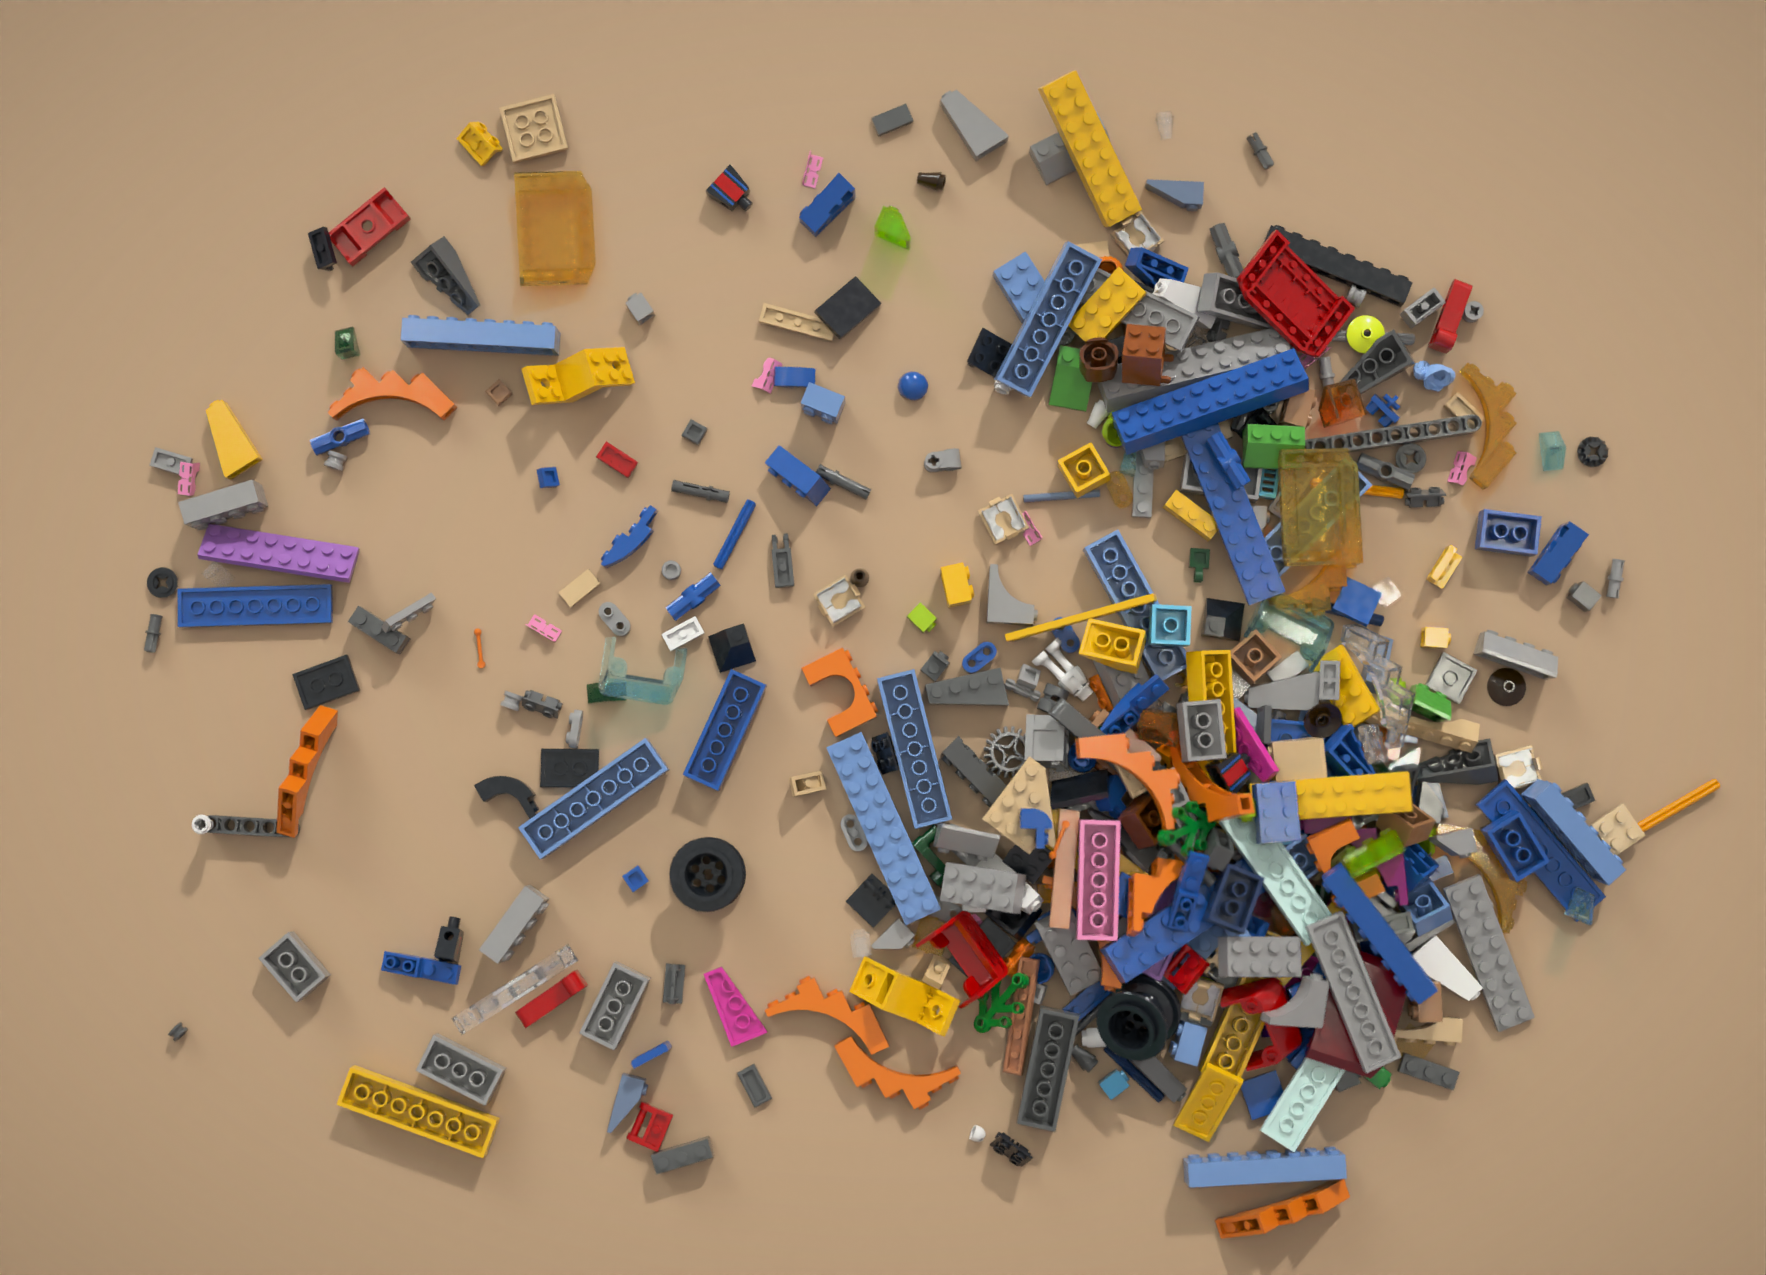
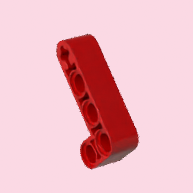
[1428,279,1473,354]
[515,969,588,1028]

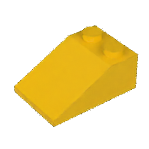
[1079,618,1146,674]

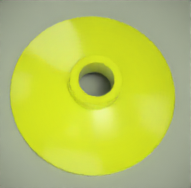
[1346,315,1385,354]

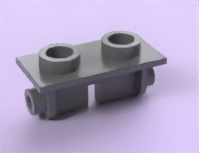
[1206,317,1231,343]
[1404,487,1446,508]
[522,690,563,719]
[663,963,685,1004]

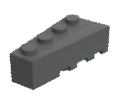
[925,667,1009,706]
[941,736,1007,808]

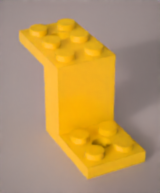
[521,347,635,405]
[849,956,961,1037]

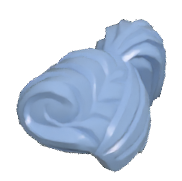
[1413,361,1455,392]

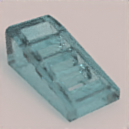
[1119,452,1136,477]

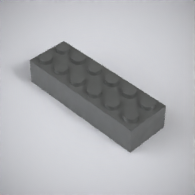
[1017,1005,1079,1132]

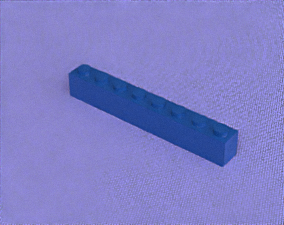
[1322,862,1438,1004]

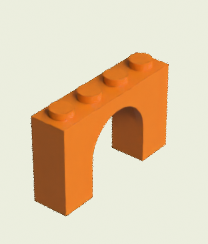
[801,647,879,737]
[1305,818,1385,911]

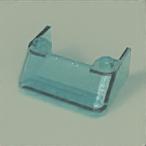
[1244,593,1334,673]
[598,637,688,705]

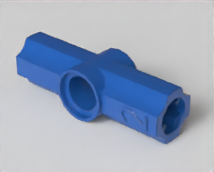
[310,419,370,456]
[1206,431,1251,490]
[666,572,721,621]

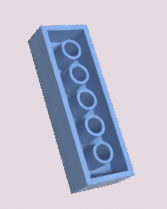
[1521,779,1626,885]

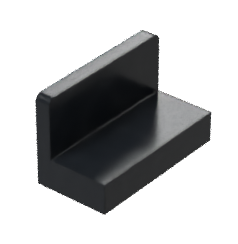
[308,227,337,271]

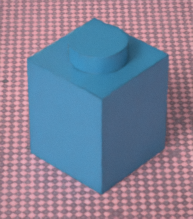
[1098,1069,1129,1100]

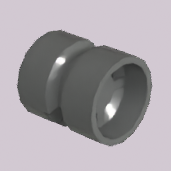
[1036,683,1070,714]

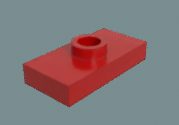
[596,441,639,478]

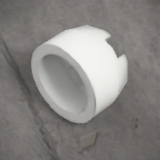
[969,1125,986,1142]

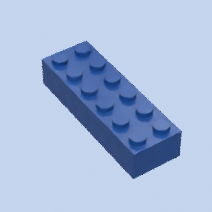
[683,669,767,791]

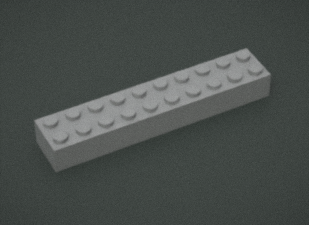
[1097,328,1291,413]

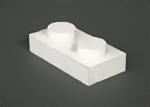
[662,616,705,651]

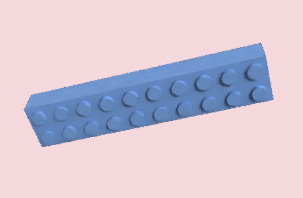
[826,732,941,925]

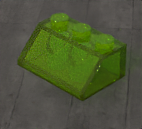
[1342,828,1407,878]

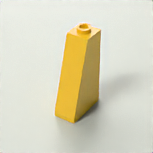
[206,400,263,480]

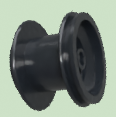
[669,837,746,912]
[1096,974,1181,1061]

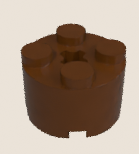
[1079,337,1119,383]

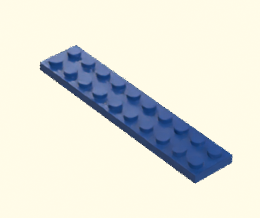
[1181,423,1286,606]

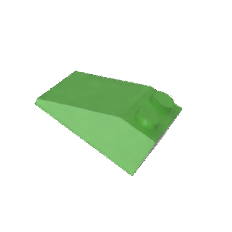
[1049,345,1092,412]
[1402,683,1452,722]

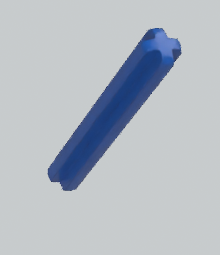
[713,499,756,569]

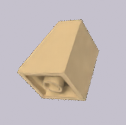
[1266,737,1327,781]

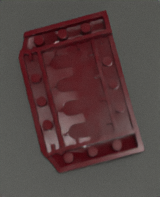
[1304,950,1407,1078]

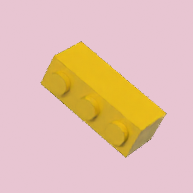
[1162,490,1218,542]

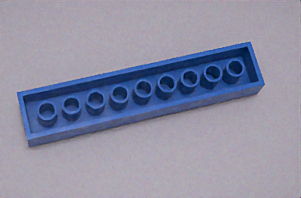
[1112,348,1309,455]
[1100,858,1266,983]

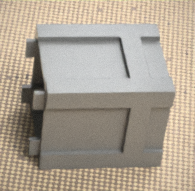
[1024,714,1070,772]

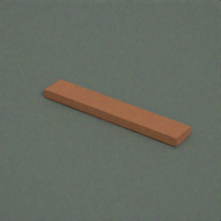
[1049,809,1080,929]
[1003,956,1040,1076]

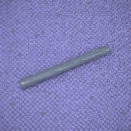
[1023,489,1100,502]

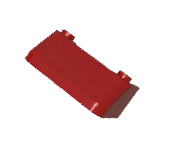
[915,911,1008,1009]
[1220,977,1302,1071]

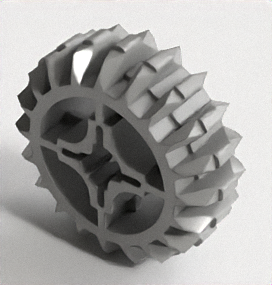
[984,726,1026,778]

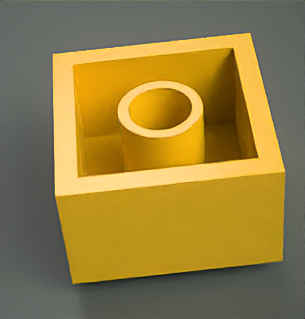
[1058,442,1110,498]
[940,562,975,608]

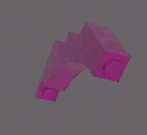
[1300,816,1409,905]

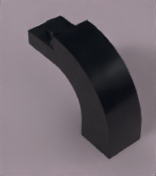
[474,776,539,819]

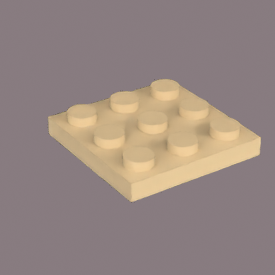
[499,94,569,164]

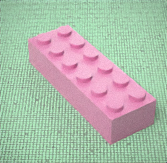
[1076,819,1120,941]

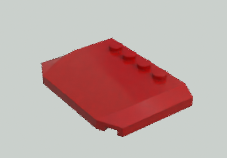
[1237,230,1355,358]

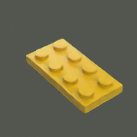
[1068,267,1147,342]
[1309,644,1381,727]
[1173,1063,1243,1142]

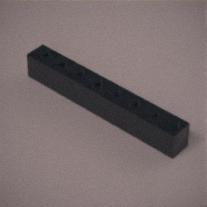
[1262,225,1413,307]

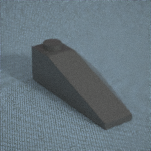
[411,236,480,315]
[1337,329,1416,402]
[1417,738,1499,785]
[1087,807,1159,872]

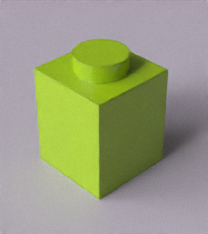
[907,602,937,633]

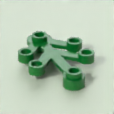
[1158,801,1216,857]
[974,973,1029,1033]

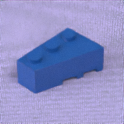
[799,173,856,237]
[765,445,831,506]

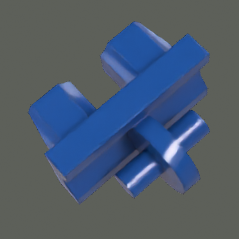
[1366,393,1400,428]

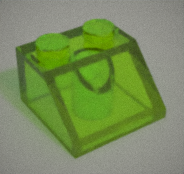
[874,206,911,250]

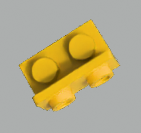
[456,122,503,166]
[1426,545,1462,589]

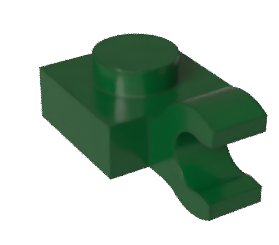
[1189,548,1210,583]

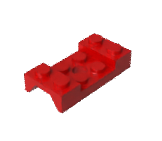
[329,187,411,267]

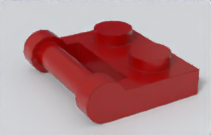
[1163,943,1210,995]
[626,1101,673,1152]

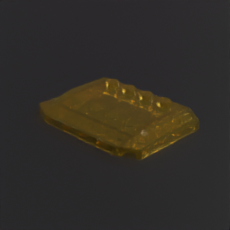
[514,171,596,286]
[1278,448,1362,567]

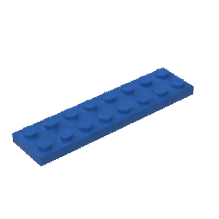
[177,584,333,627]
[1475,779,1606,922]

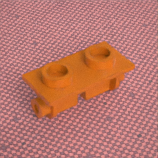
[1088,674,1114,712]
[1003,938,1036,978]

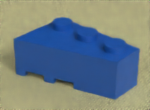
[1125,247,1189,289]
[1528,521,1589,585]
[1324,724,1376,777]
[1378,834,1440,892]

